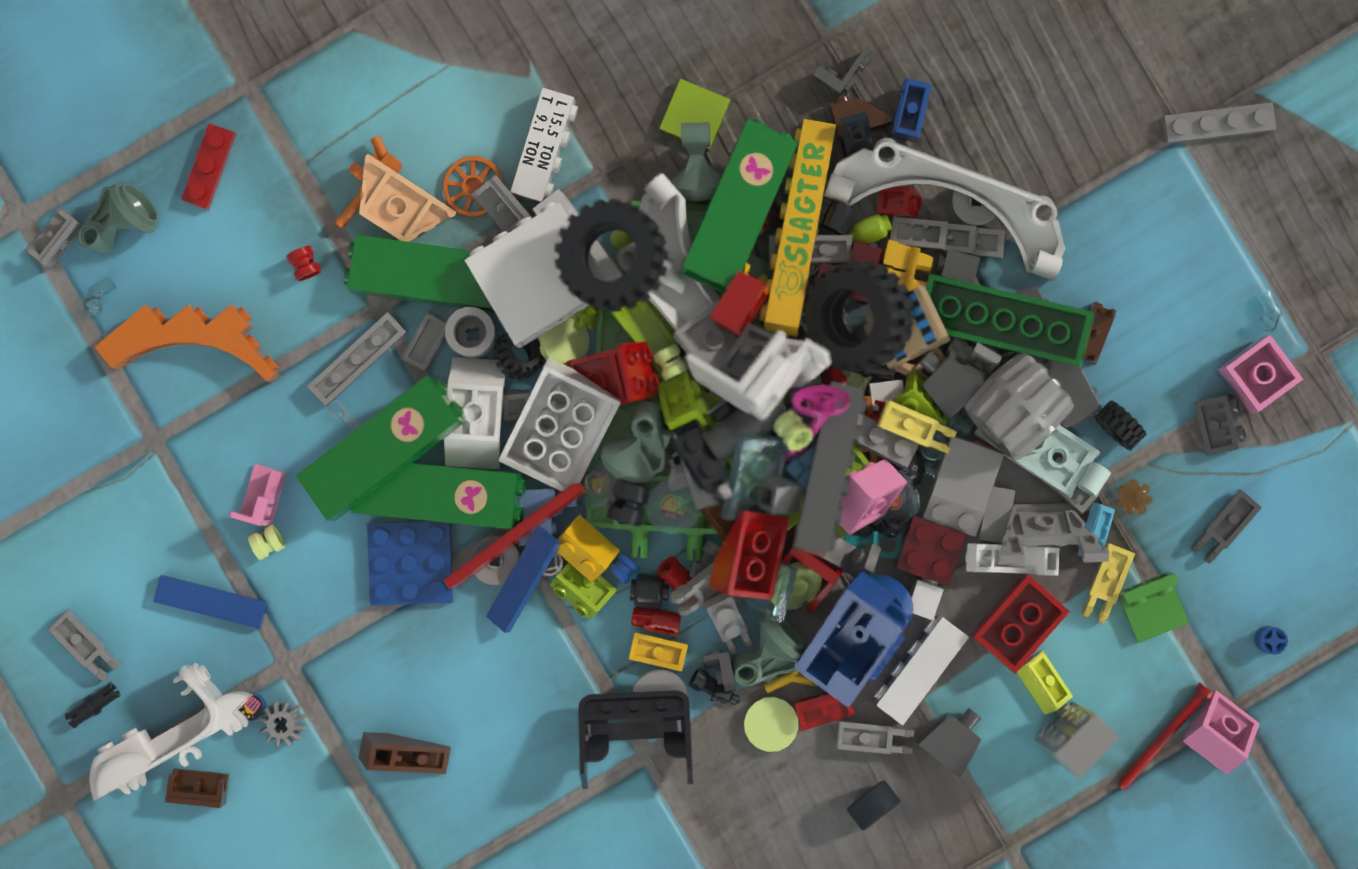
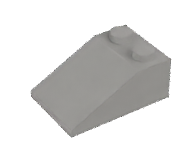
[923,436,1004,537]

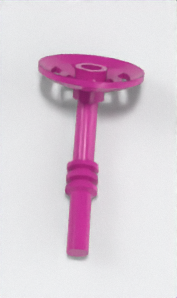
[766,385,850,474]

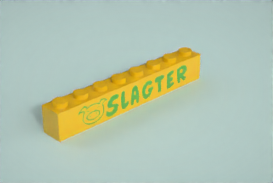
[760,119,836,337]

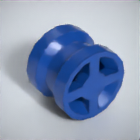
[607,550,641,585]
[1254,626,1288,655]

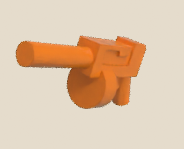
[334,135,402,229]

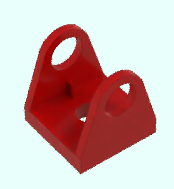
[778,543,843,613]

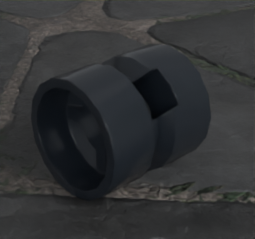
[606,479,651,527]

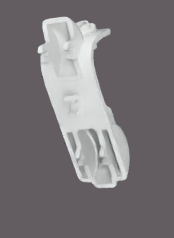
[89,662,253,801]

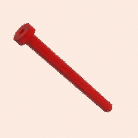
[1118,682,1214,790]

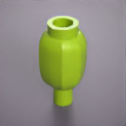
[846,214,892,244]

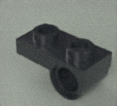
[839,111,874,158]
[818,196,855,235]

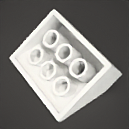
[498,357,621,491]

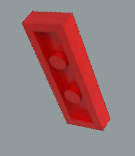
[181,123,236,210]

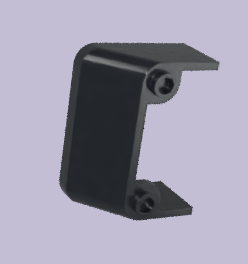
[578,690,693,789]

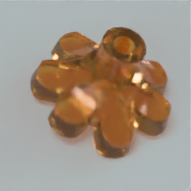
[1117,479,1152,515]

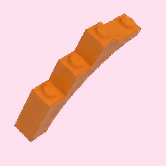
[95,304,280,383]

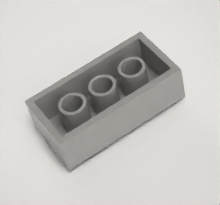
[1035,702,1119,779]

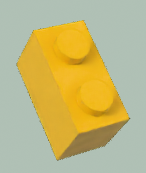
[557,514,620,583]

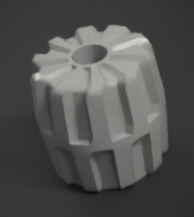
[965,353,1074,460]

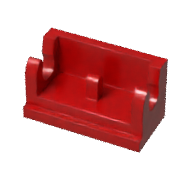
[710,270,769,339]
[793,692,855,731]

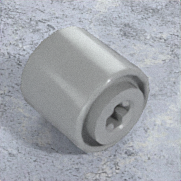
[445,307,498,359]

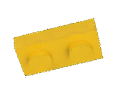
[629,632,688,672]

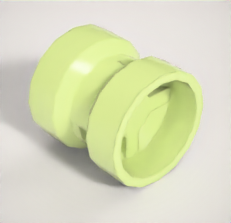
[652,344,689,381]
[774,411,812,451]
[248,524,286,560]

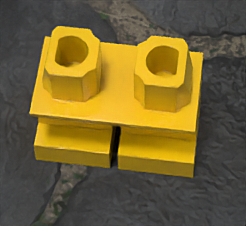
[881,240,933,292]

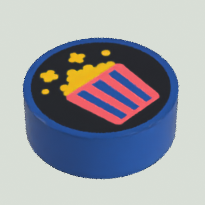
[239,693,266,721]

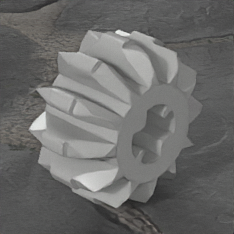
[259,700,307,747]

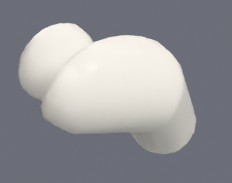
[659,254,688,294]

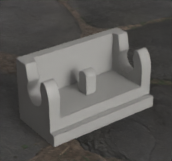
[471,174,531,233]
[25,207,83,268]

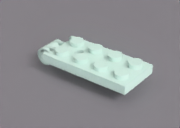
[973,425,1111,499]

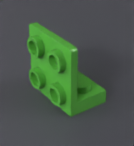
[1119,572,1188,643]

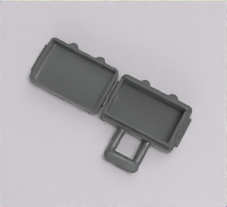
[985,286,1102,429]

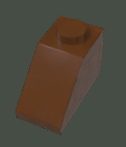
[829,96,893,141]

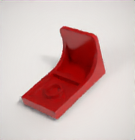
[566,341,659,405]

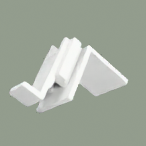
[685,330,831,420]

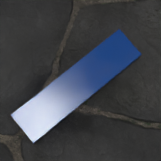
[486,527,561,633]
[153,575,268,629]

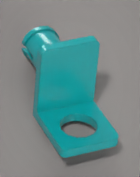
[843,530,902,559]

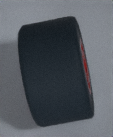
[847,780,901,831]

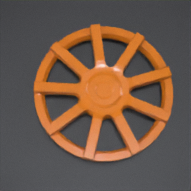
[443,156,504,217]

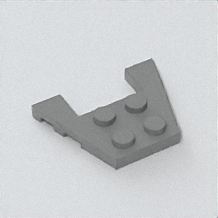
[998,503,1109,565]

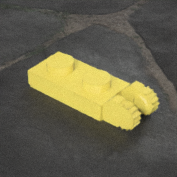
[876,400,957,454]
[1082,543,1135,624]

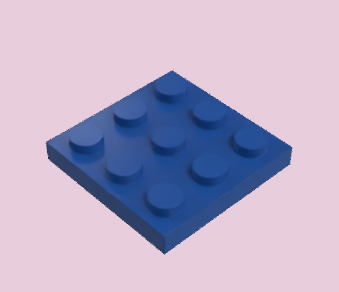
[367,521,453,606]

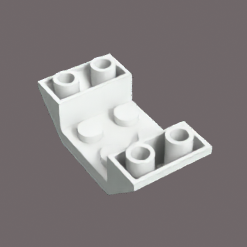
[444,357,507,470]

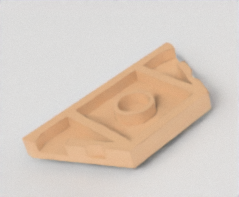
[359,153,457,242]

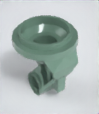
[670,122,721,201]
[78,182,159,255]
[601,402,672,483]
[731,610,806,686]

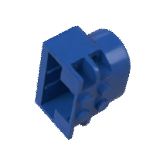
[794,571,913,708]

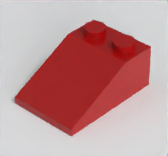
[709,510,789,600]

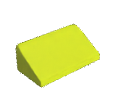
[1017,651,1073,714]

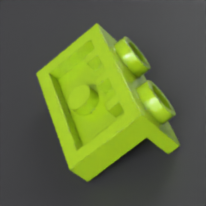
[892,369,947,426]
[658,370,709,430]
[550,562,617,620]

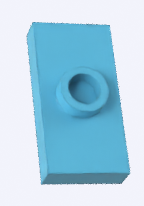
[1077,502,1115,556]

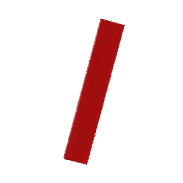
[444,483,587,589]

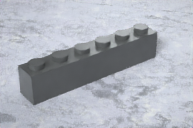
[792,382,867,557]

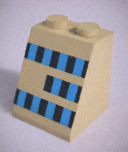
[863,285,951,369]

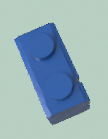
[889,78,932,143]

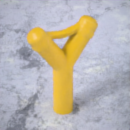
[763,670,818,694]

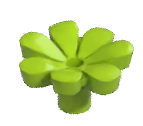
[571,305,601,330]

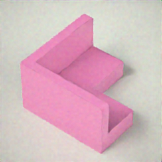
[229,464,287,526]

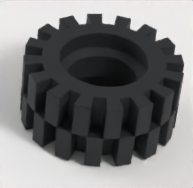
[493,332,546,380]
[1095,400,1147,451]

